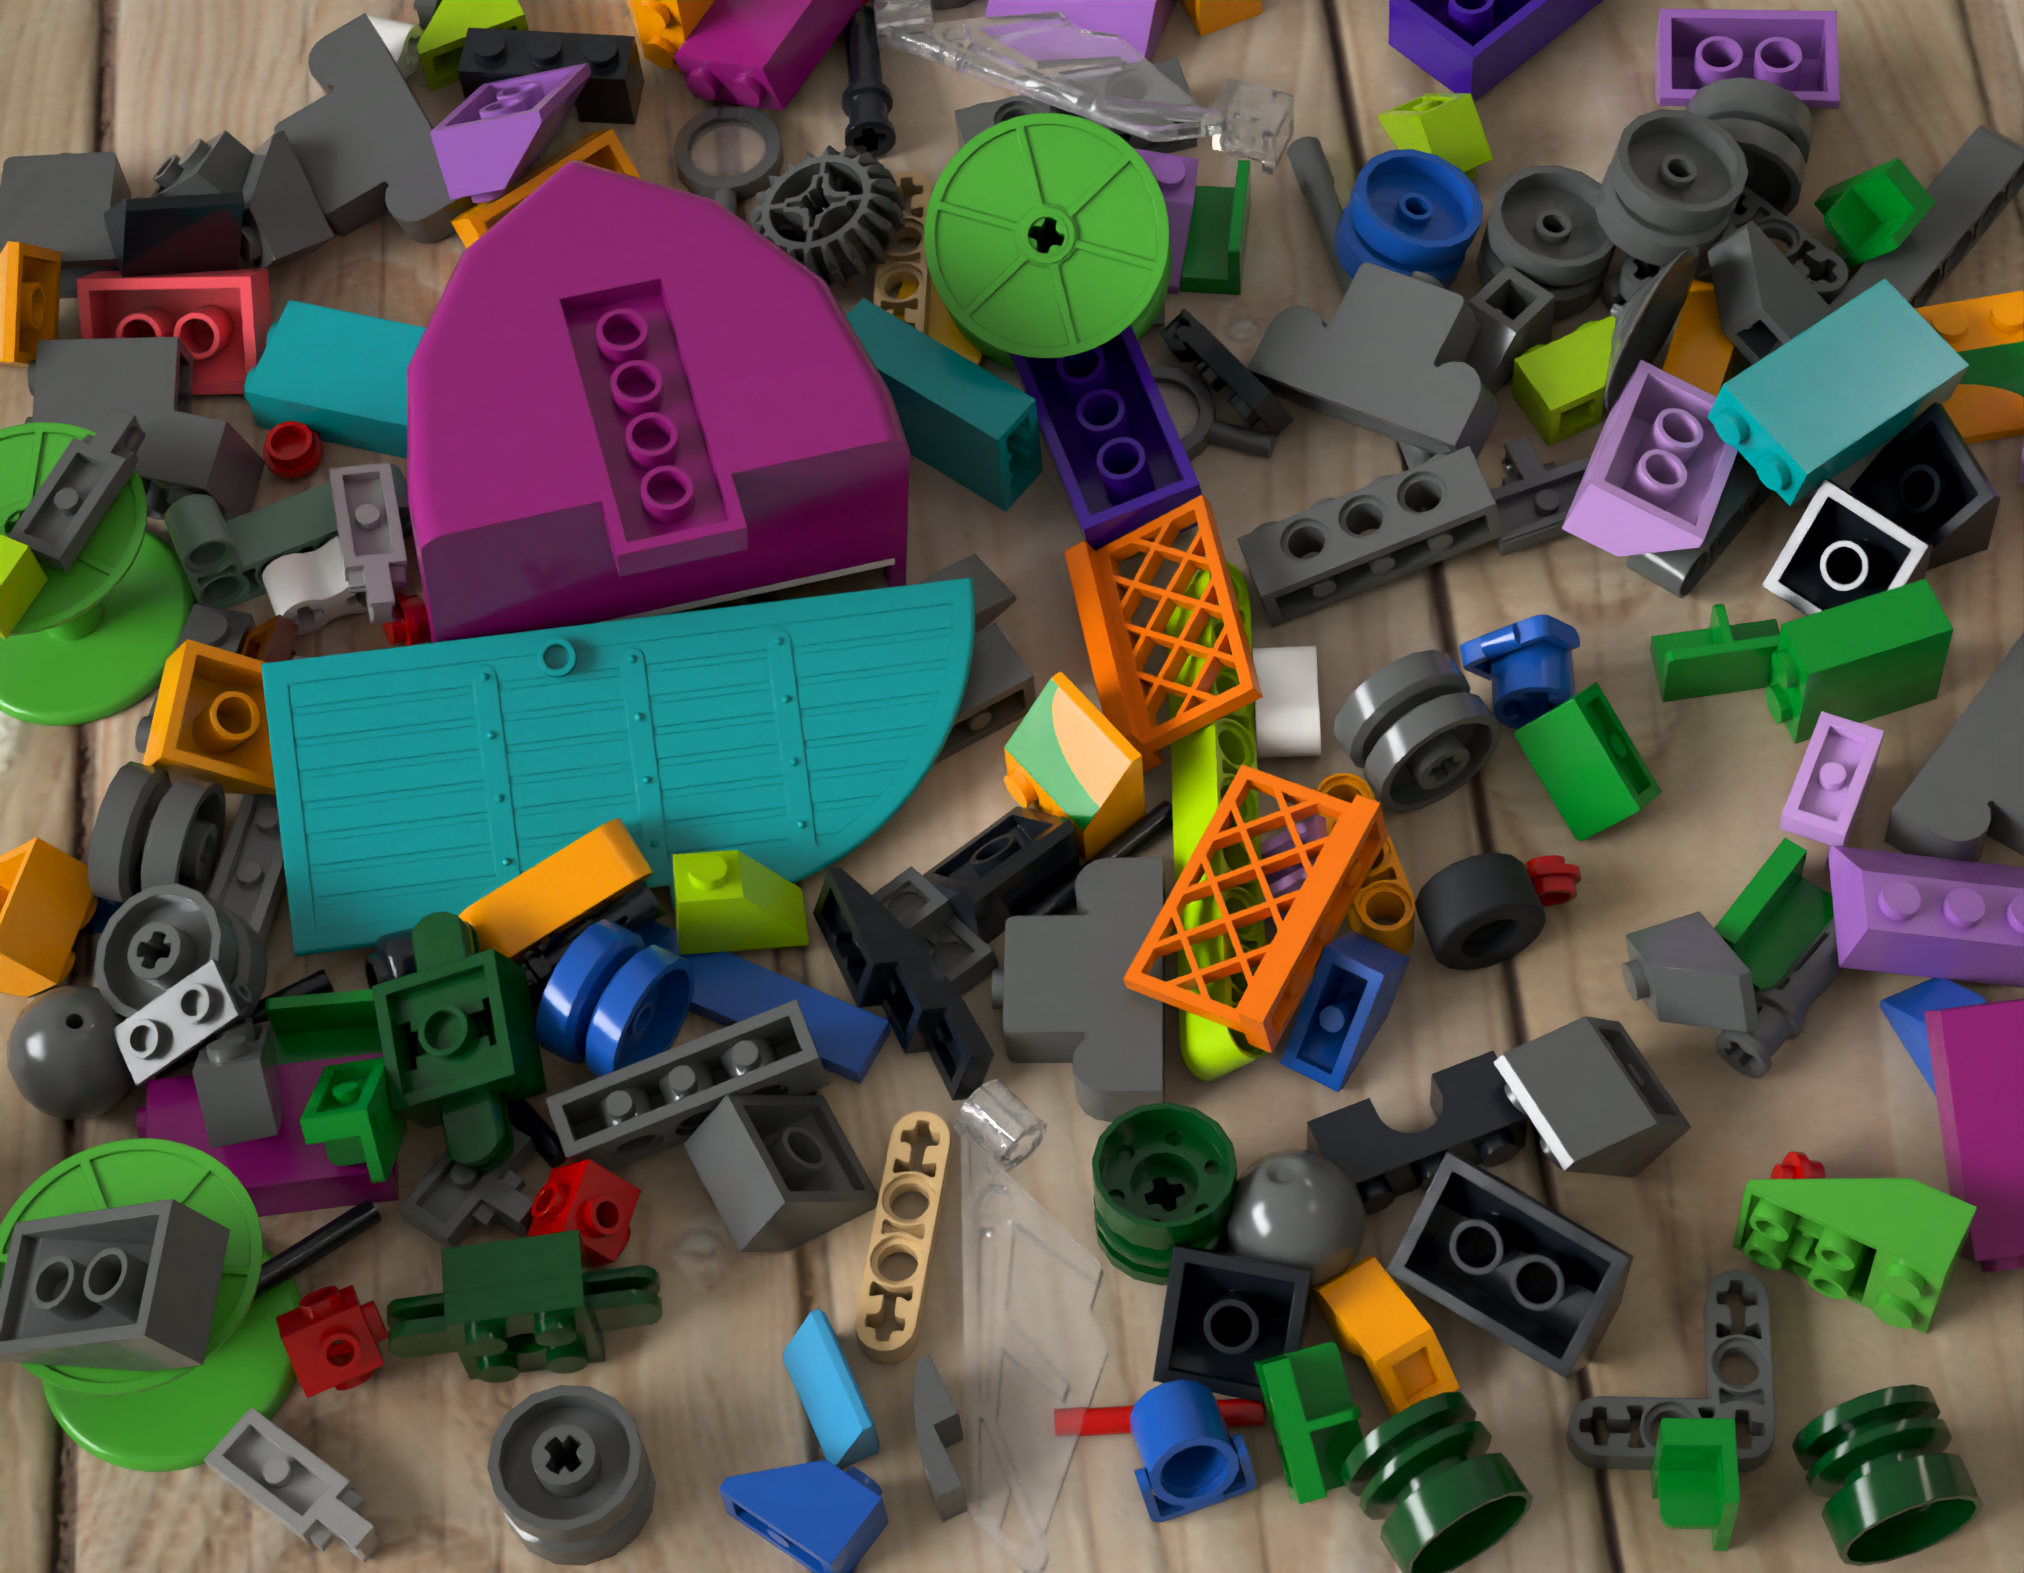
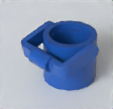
[1460,614,1580,729]
[1130,1380,1257,1523]

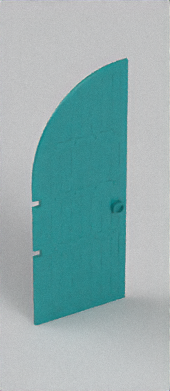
[261,578,975,957]

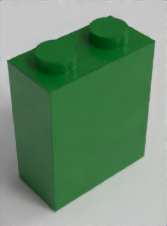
[1765,578,1954,744]

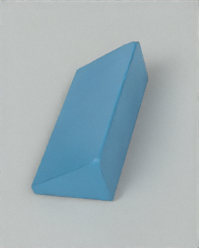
[783,1308,880,1469]

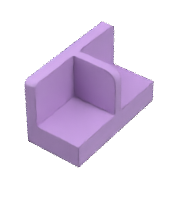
[1779,711,1884,871]

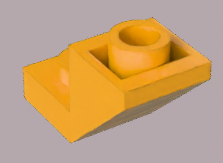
[1313,1255,1460,1417]

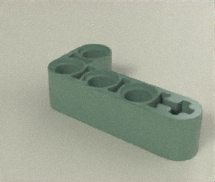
[164,464,413,609]

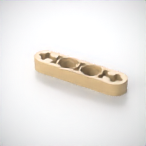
[873,171,933,336]
[855,1111,953,1364]

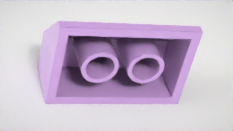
[1562,359,1738,557]

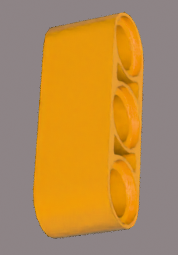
[1662,279,1739,397]
[1316,773,1416,955]
[459,818,654,961]

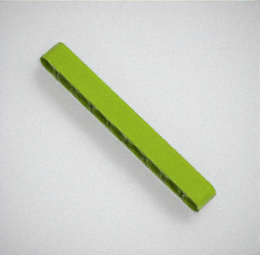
[1167,561,1267,1082]

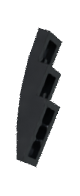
[813,867,995,1101]

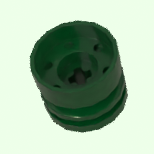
[1092,1102,1237,1286]
[1792,1384,1983,1566]
[1340,1392,1533,1573]

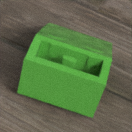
[1733,1178,1977,1334]

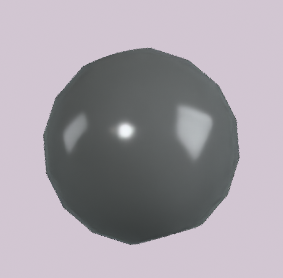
[7,985,135,1120]
[1225,1149,1366,1290]

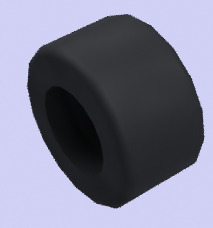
[1415,853,1546,971]

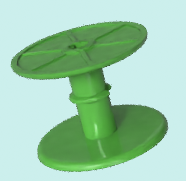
[924,113,1172,372]
[0,422,196,726]
[0,1138,302,1472]

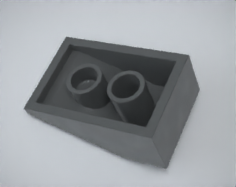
[0,1199,230,1372]

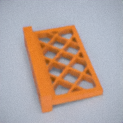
[1064,495,1263,773]
[1123,764,1388,1053]

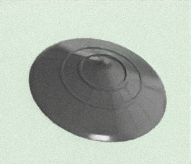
[1604,246,1699,412]

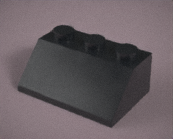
[1386,1150,1633,1379]

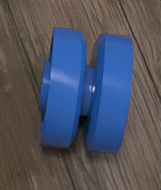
[1334,149,1483,290]
[536,919,695,1078]

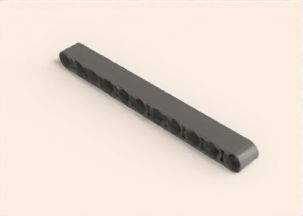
[1626,125,2024,598]

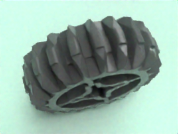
[748,145,905,290]

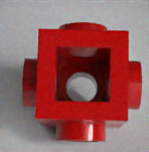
[526,1159,641,1267]
[276,1284,388,1398]

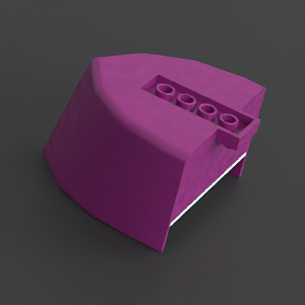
[406,160,910,643]

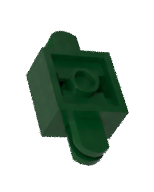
[372,911,547,1172]
[387,1230,663,1383]

